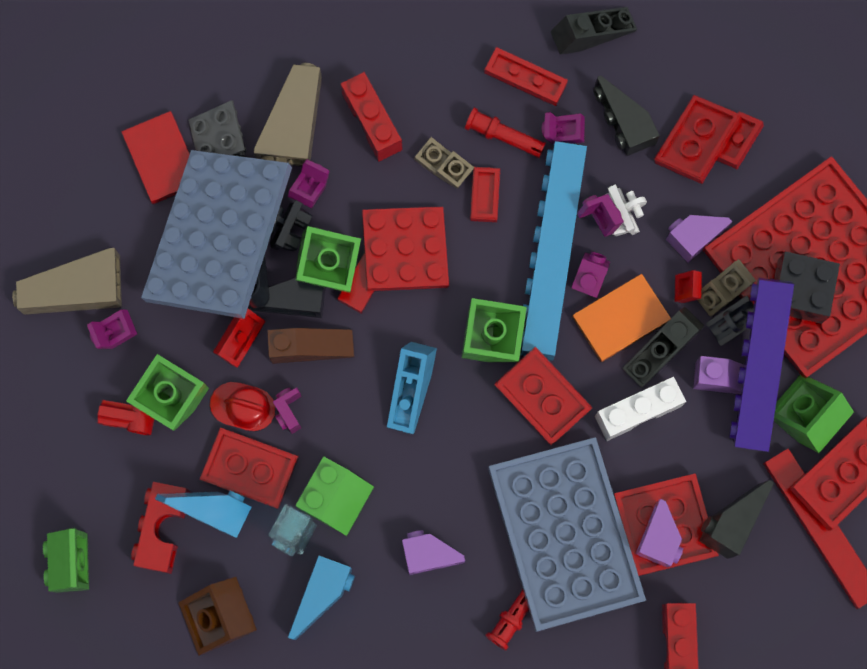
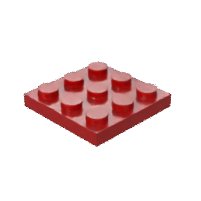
[362,207,449,291]
[614,473,719,576]

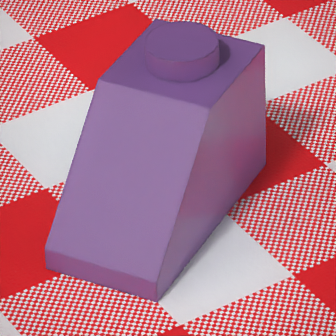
[666,215,732,263]
[693,356,745,394]
[636,499,683,568]
[402,530,465,575]

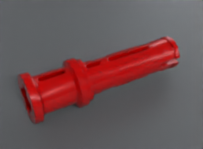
[465,107,546,158]
[486,589,529,651]

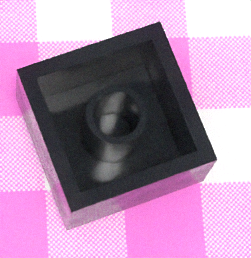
[774,251,840,324]

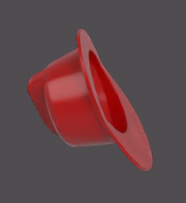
[210,382,276,431]

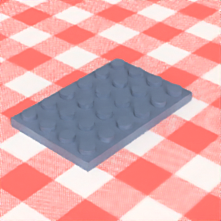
[141,150,292,319]
[488,437,646,632]

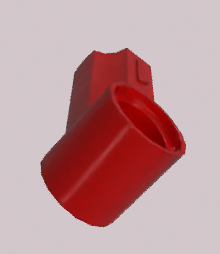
[98,400,155,436]

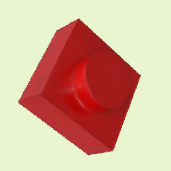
[675,270,702,303]

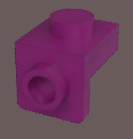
[542,112,585,145]
[288,159,330,208]
[577,194,624,237]
[572,252,610,298]
[87,309,137,349]
[273,388,302,434]

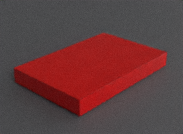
[654,95,742,184]
[122,111,190,204]
[494,346,592,445]
[200,427,299,509]

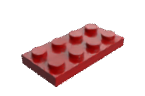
[790,416,867,531]

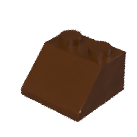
[178,577,257,656]

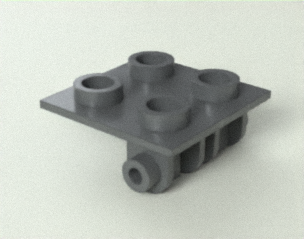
[188,100,247,157]

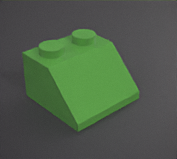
[296,226,361,293]
[461,298,527,362]
[126,354,209,431]
[774,375,854,453]
[296,456,374,536]
[43,529,89,593]

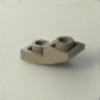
[414,137,474,189]
[697,259,756,317]

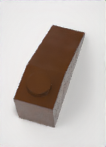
[267,328,354,364]

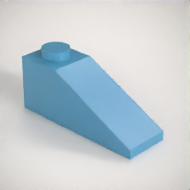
[387,342,437,434]
[155,491,251,538]
[288,556,355,640]

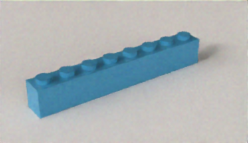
[521,141,587,361]

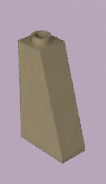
[254,63,322,166]
[12,248,122,315]

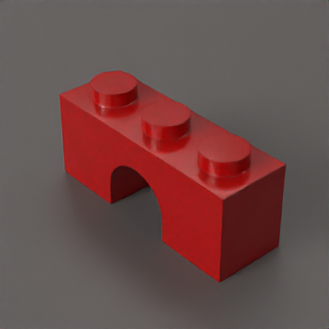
[341,72,402,162]
[131,482,190,574]
[662,603,698,669]

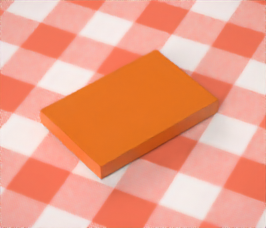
[572,274,671,363]

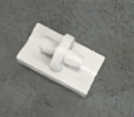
[605,185,647,236]

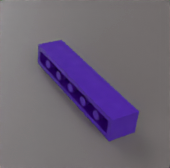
[729,278,794,452]

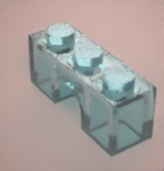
[268,504,317,557]

